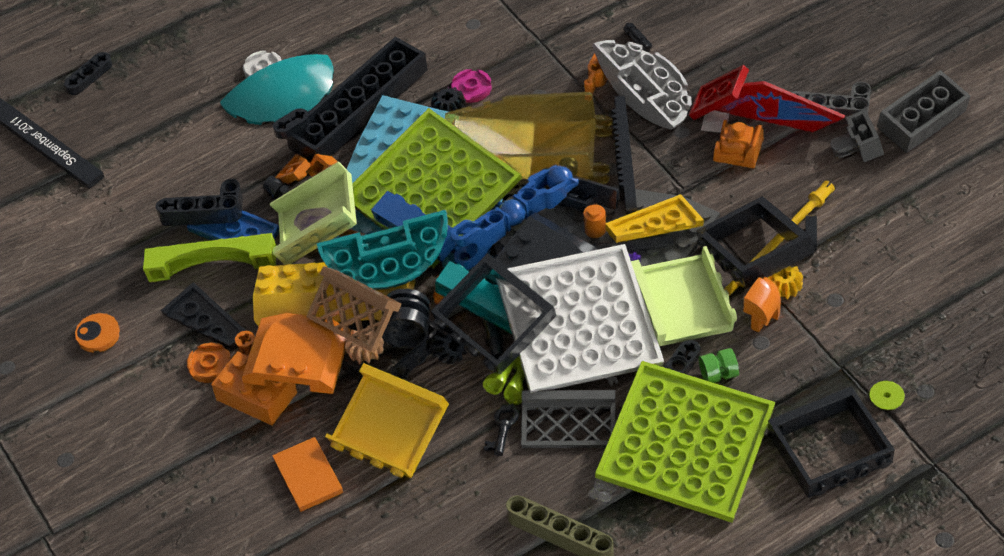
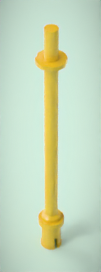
[724,181,835,296]

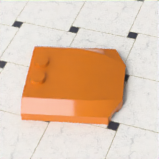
[242,313,350,394]

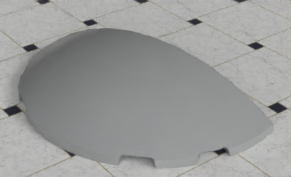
[592,40,691,129]

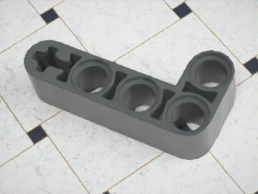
[791,82,871,124]

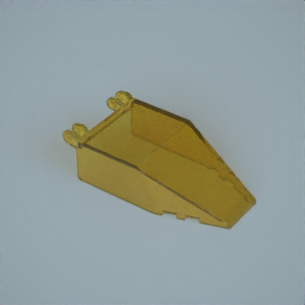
[445,92,612,184]

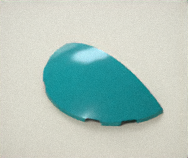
[220,54,334,125]
[316,210,448,290]

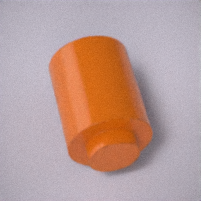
[583,205,606,238]

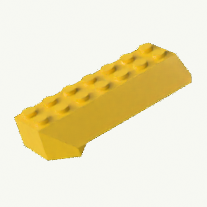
[253,262,415,327]

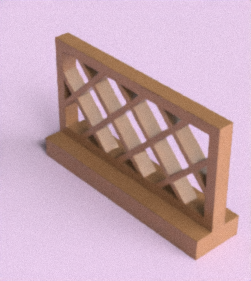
[306,266,401,353]

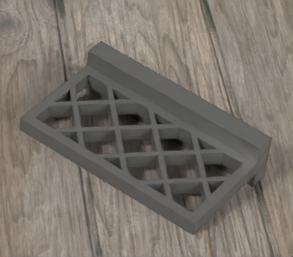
[521,390,616,448]

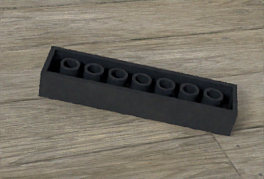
[287,36,428,162]

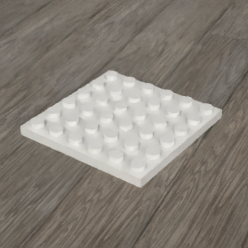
[496,244,664,393]

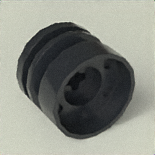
[382,289,431,348]

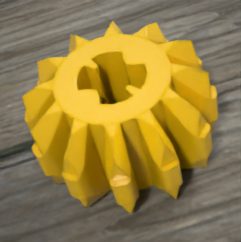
[768,265,803,300]

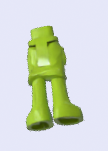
[483,356,525,405]

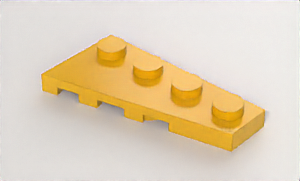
[605,194,704,243]

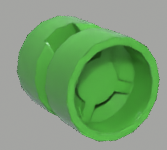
[698,348,739,383]

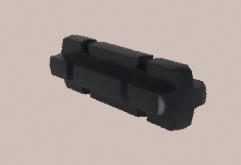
[623,22,652,52]

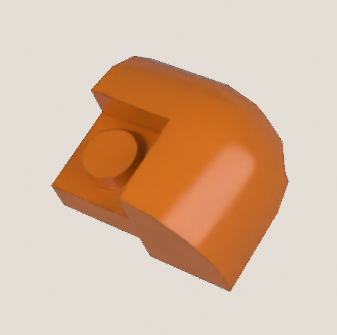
[743,277,781,332]

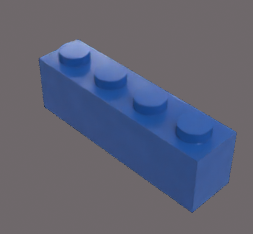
[371,191,457,262]

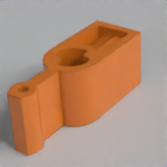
[584,53,608,99]

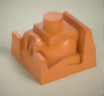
[713,120,764,168]

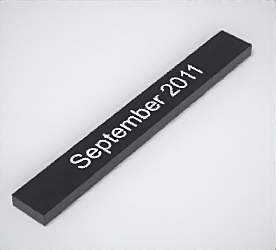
[0,98,105,189]

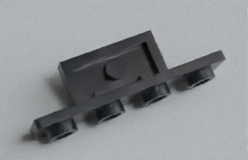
[543,167,619,212]

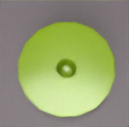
[869,381,905,410]

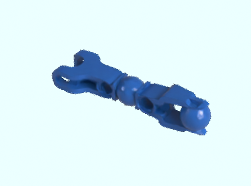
[450,165,579,270]

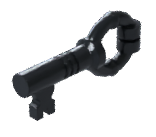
[484,403,519,456]

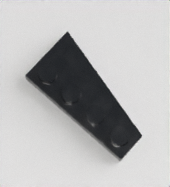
[160,282,246,350]

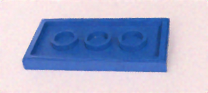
[187,210,280,241]

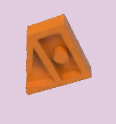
[275,154,311,185]

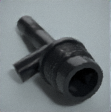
[263,176,289,200]

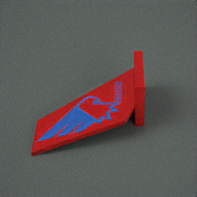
[689,65,845,132]

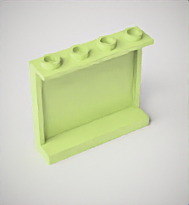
[270,161,357,265]
[631,246,737,347]

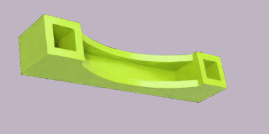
[143,233,276,282]

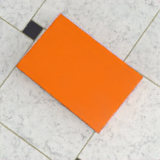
[272,437,344,512]

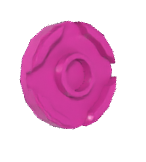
[451,69,492,103]

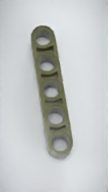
[506,495,614,556]

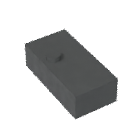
[877,70,971,153]

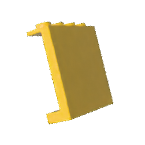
[325,363,449,478]

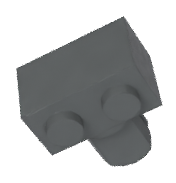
[830,109,884,162]

